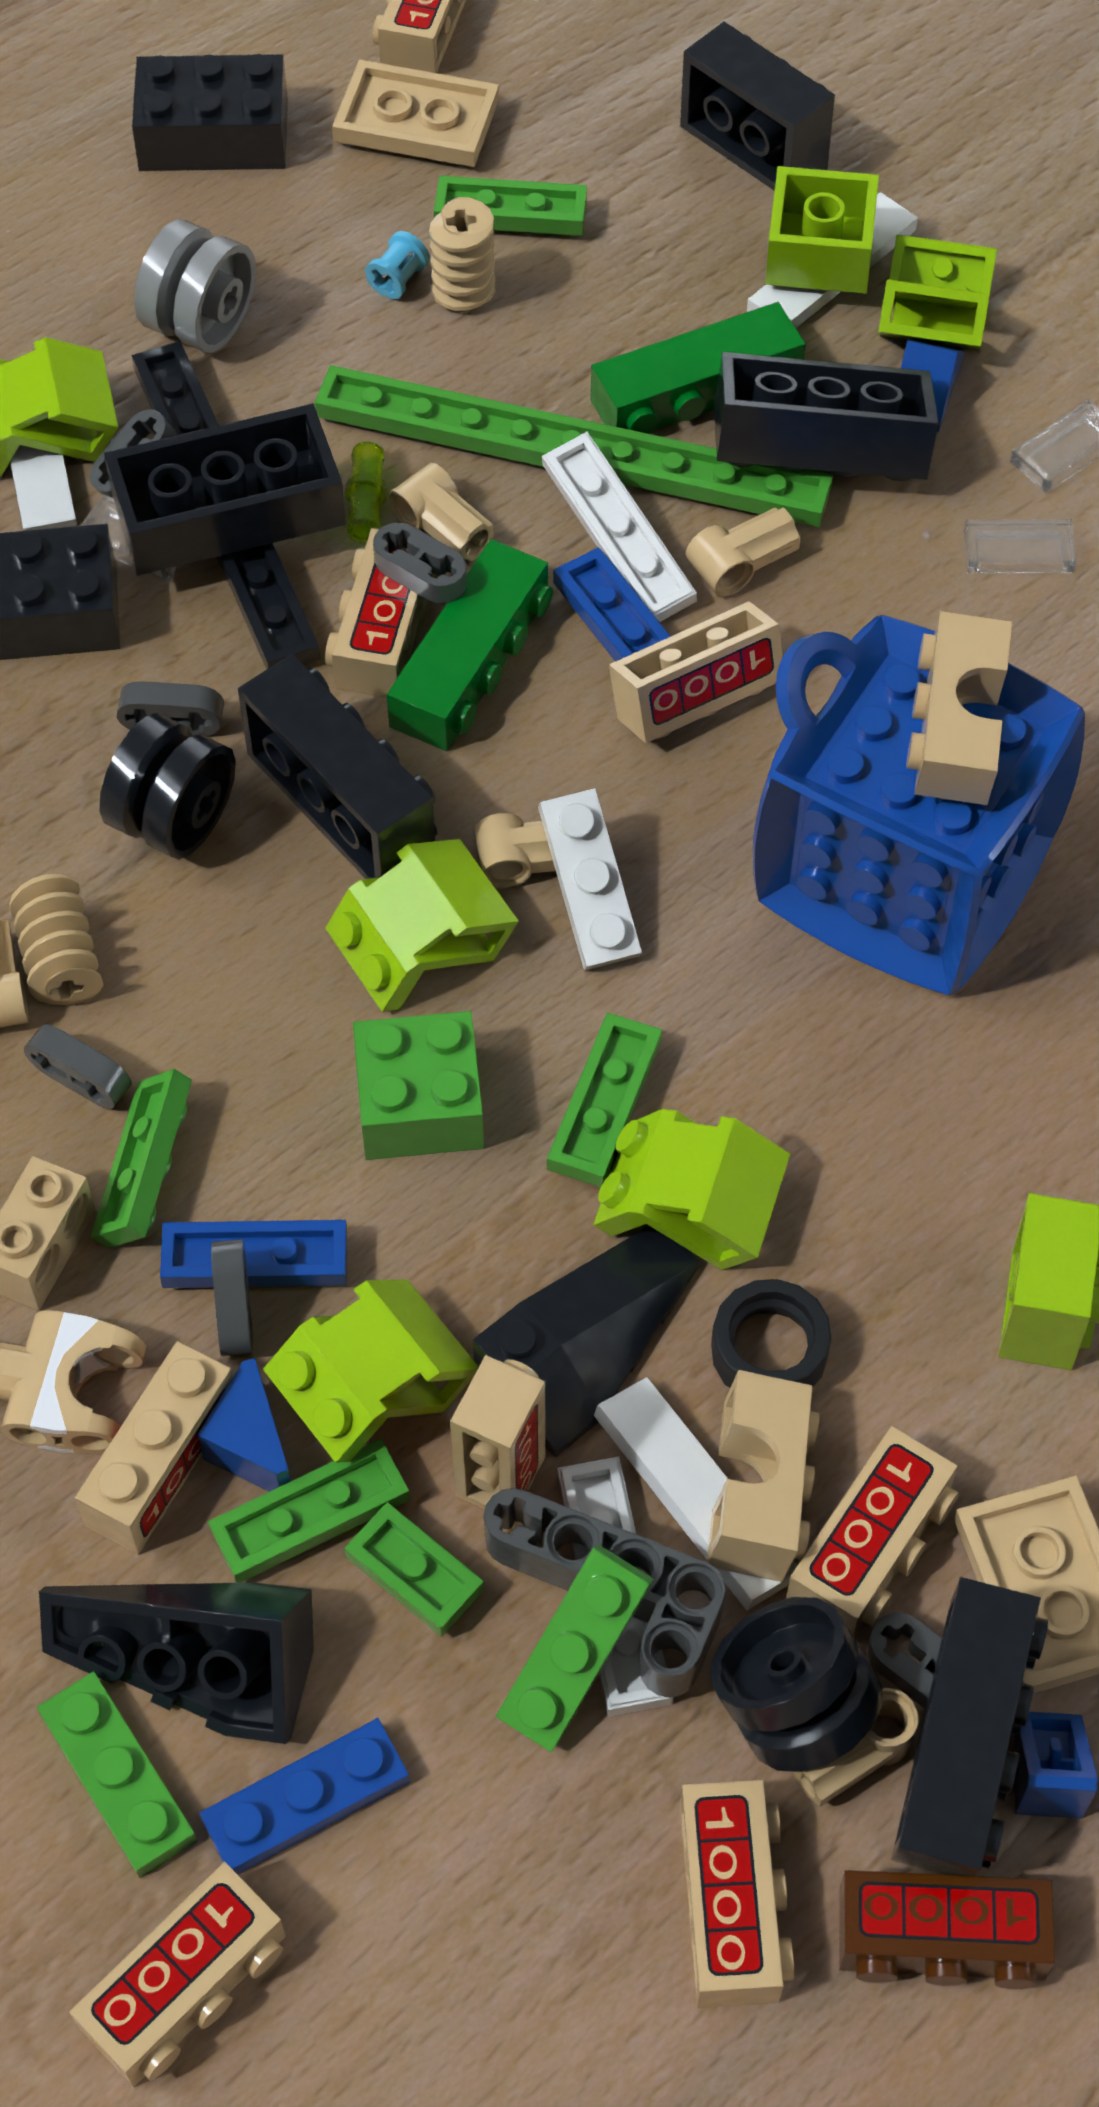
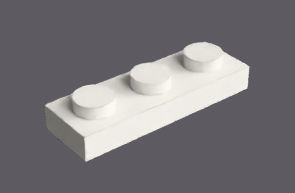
[538,788,642,971]

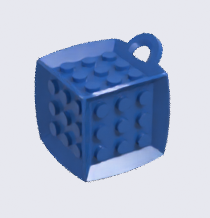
[753,615,1085,995]

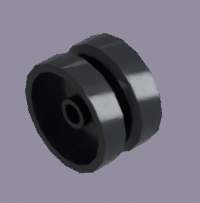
[99,713,236,860]
[710,1597,882,1772]

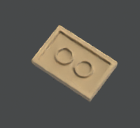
[332,59,499,167]
[954,1475,1099,1694]

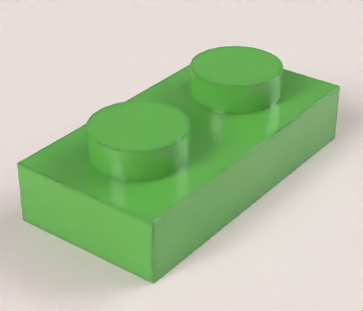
[344,1502,484,1637]

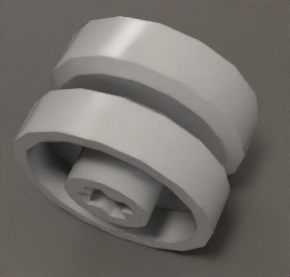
[134,219,256,353]

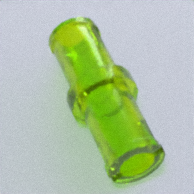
[345,442,387,543]

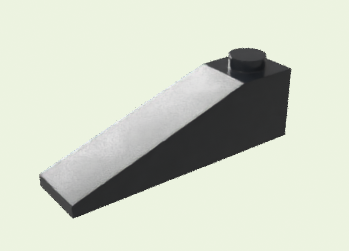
[473,1226,700,1458]
[39,1582,314,1744]

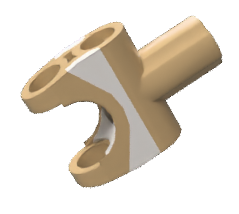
[0,1310,147,1454]

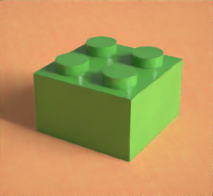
[353,1011,484,1160]

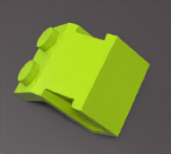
[878,234,997,350]
[0,337,119,478]
[325,839,519,1012]
[593,1109,790,1270]
[263,1279,479,1463]

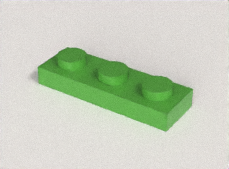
[434,175,587,236]
[547,1012,663,1187]
[90,1069,192,1248]
[208,1438,410,1583]
[495,1544,654,1752]
[36,1671,197,1878]

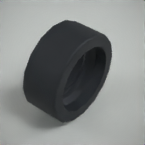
[711,1279,831,1388]

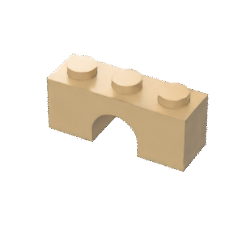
[906,611,1012,805]
[707,1370,819,1582]

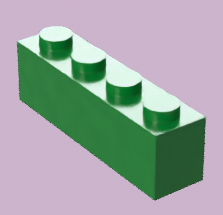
[590,302,806,434]
[386,539,553,752]

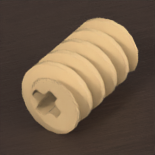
[429,197,495,311]
[9,874,104,1006]

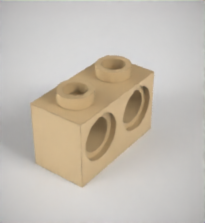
[0,1156,96,1311]

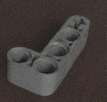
[483,1488,725,1698]

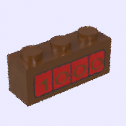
[839,1870,1055,1989]

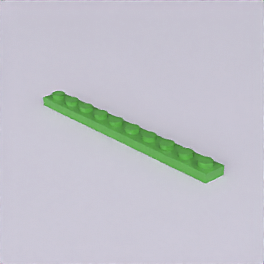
[314,365,833,527]

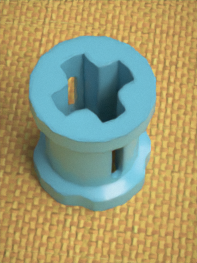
[365,231,430,300]

